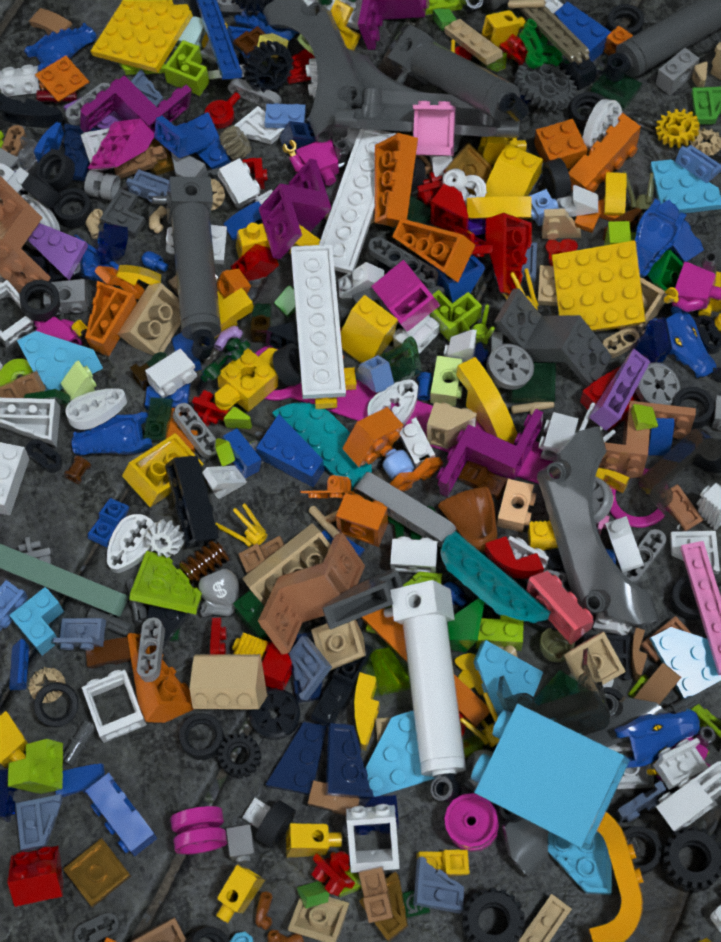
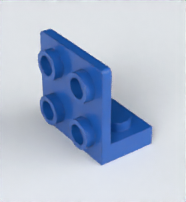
[154,116,209,158]

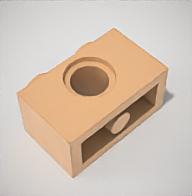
[497,479,537,533]

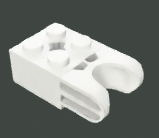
[656,761,721,832]

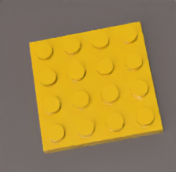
[91,0,193,73]
[552,240,646,332]

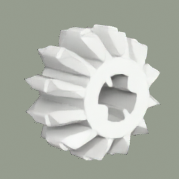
[146,519,184,558]

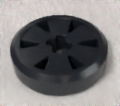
[249,688,301,740]

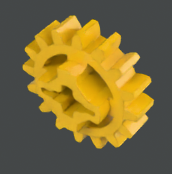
[656,109,700,148]

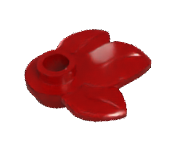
[545,239,578,266]

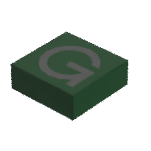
[402,890,430,919]

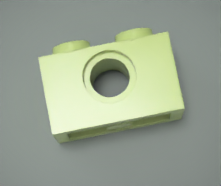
[430,356,463,406]

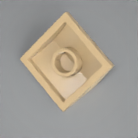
[311,620,366,670]
[563,631,626,695]
[288,897,349,942]

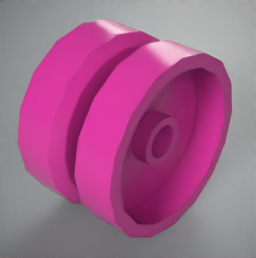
[444,793,499,852]
[170,806,227,854]

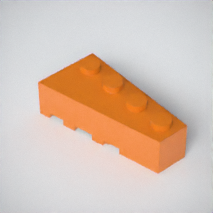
[569,113,641,193]
[375,133,418,227]
[392,218,475,283]

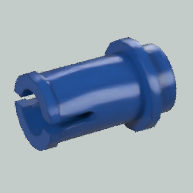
[417,372,433,401]

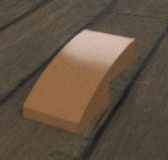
[29,8,72,35]
[0,370,46,398]
[238,536,285,573]
[630,628,648,682]
[634,662,682,705]
[308,781,360,816]
[358,866,393,923]

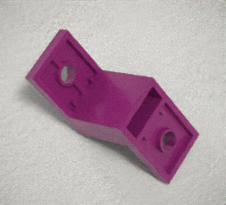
[358,0,429,50]
[80,75,192,134]
[259,159,332,259]
[437,409,543,498]

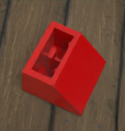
[7,846,64,907]

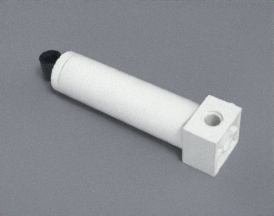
[384,580,466,803]

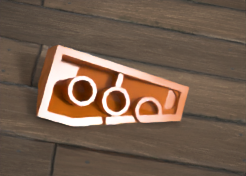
[127,633,194,723]

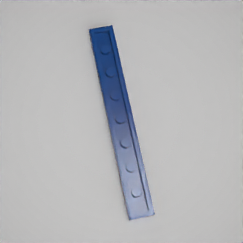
[196,0,242,79]

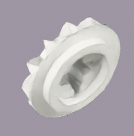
[461,175,487,205]

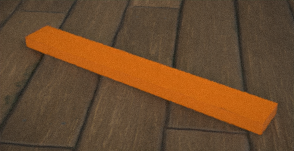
[361,608,491,728]

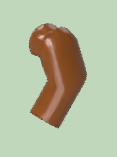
[255,892,273,930]
[267,930,304,942]

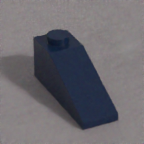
[280,121,335,153]

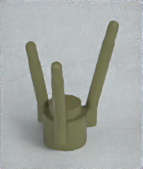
[623,171,654,215]

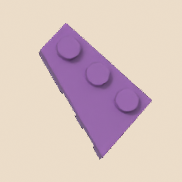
[27,223,89,280]

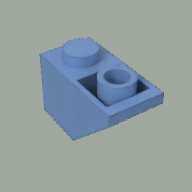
[355,355,394,393]

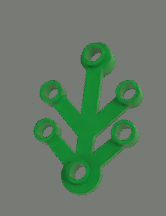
[519,19,563,69]

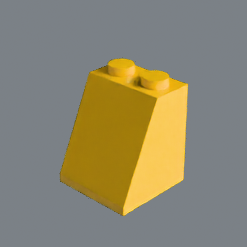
[340,295,398,364]

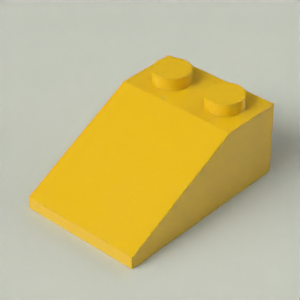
[485,144,543,197]
[122,433,204,507]

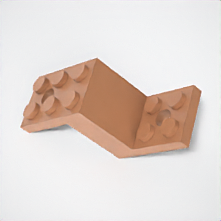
[0,176,51,293]
[598,401,696,478]
[258,533,365,654]

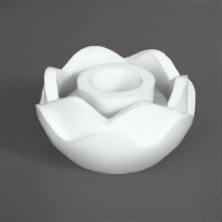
[442,169,467,192]

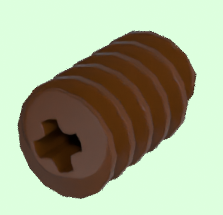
[179,541,230,585]

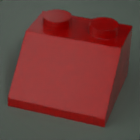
[431,184,469,232]

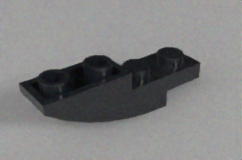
[0,93,65,128]
[311,644,374,727]

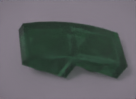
[144,397,173,441]

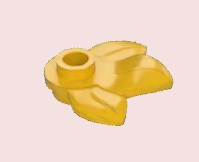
[454,653,484,695]

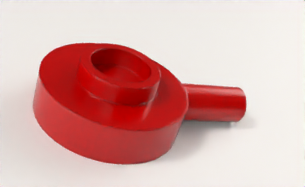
[205,92,241,129]

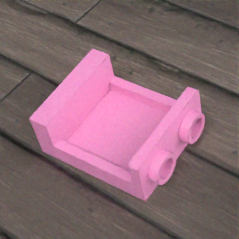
[413,101,456,156]

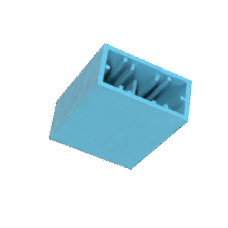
[471,704,630,849]

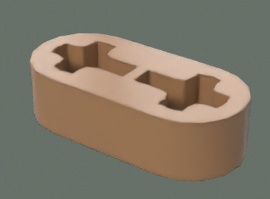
[2,125,27,158]

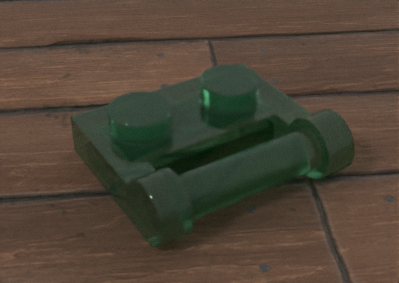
[590,72,642,110]
[379,336,422,383]

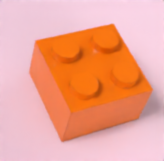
[534,119,588,169]
[342,407,404,467]
[336,493,388,547]

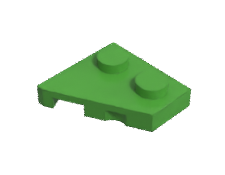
[691,87,721,124]

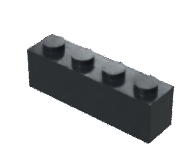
[165,455,219,548]

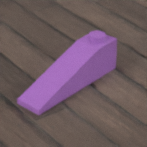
[589,349,650,430]

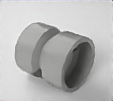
[84,170,120,201]

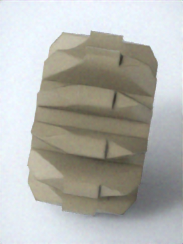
[219,125,251,160]

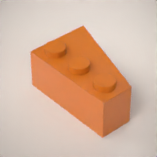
[85,281,137,356]

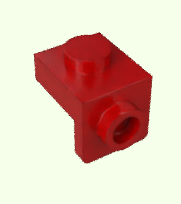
[242,158,268,189]

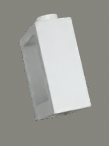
[0,280,35,348]
[82,670,147,743]
[346,804,399,873]

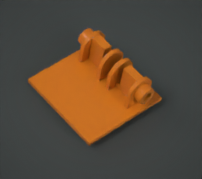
[35,55,89,102]
[301,475,355,499]

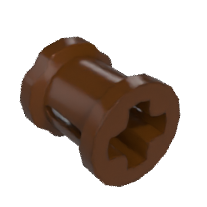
[64,456,91,484]

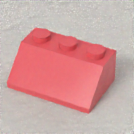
[526,571,594,645]

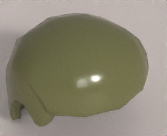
[540,628,575,662]

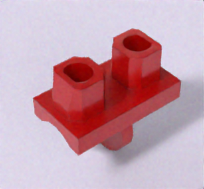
[499,34,528,66]
[416,172,443,207]
[192,390,232,427]
[311,851,355,896]

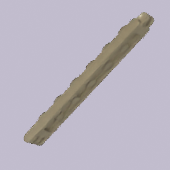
[518,6,590,64]

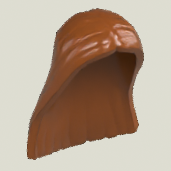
[438,487,498,553]

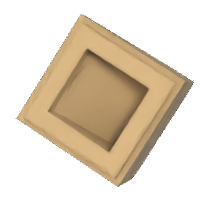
[691,62,708,88]

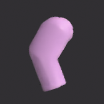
[214,326,243,351]

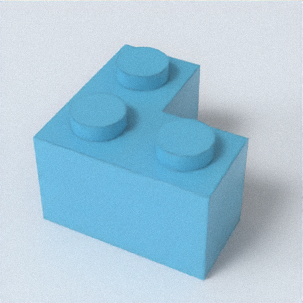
[9,587,64,656]

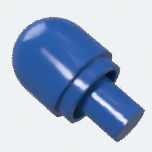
[142,251,169,272]
[443,582,468,609]

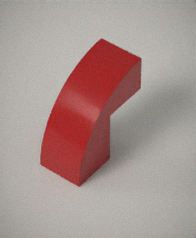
[484,536,544,579]

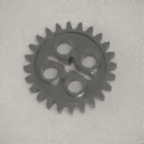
[514,62,577,111]

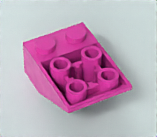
[88,119,154,170]
[371,260,440,332]

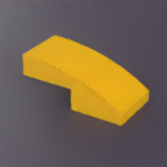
[604,172,626,216]
[116,265,161,286]
[595,468,629,493]
[416,850,469,877]

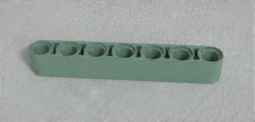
[0,544,129,617]

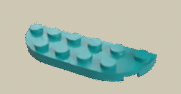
[272,402,372,495]
[441,531,551,623]

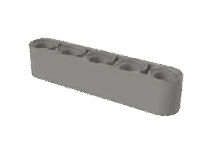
[353,472,456,547]

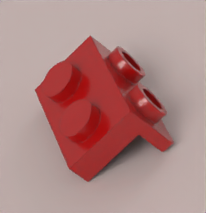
[453,226,493,257]

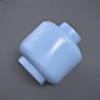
[383,449,415,480]

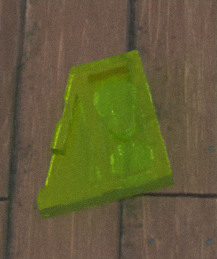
[370,647,411,696]

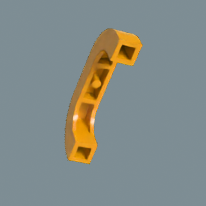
[589,812,644,942]

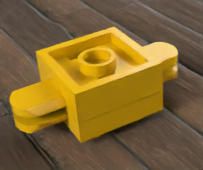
[215,348,278,412]

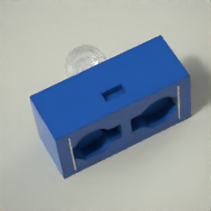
[222,429,262,478]

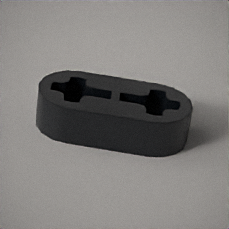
[695,315,721,354]
[26,439,63,473]

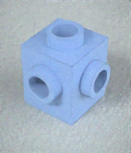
[530,189,559,226]

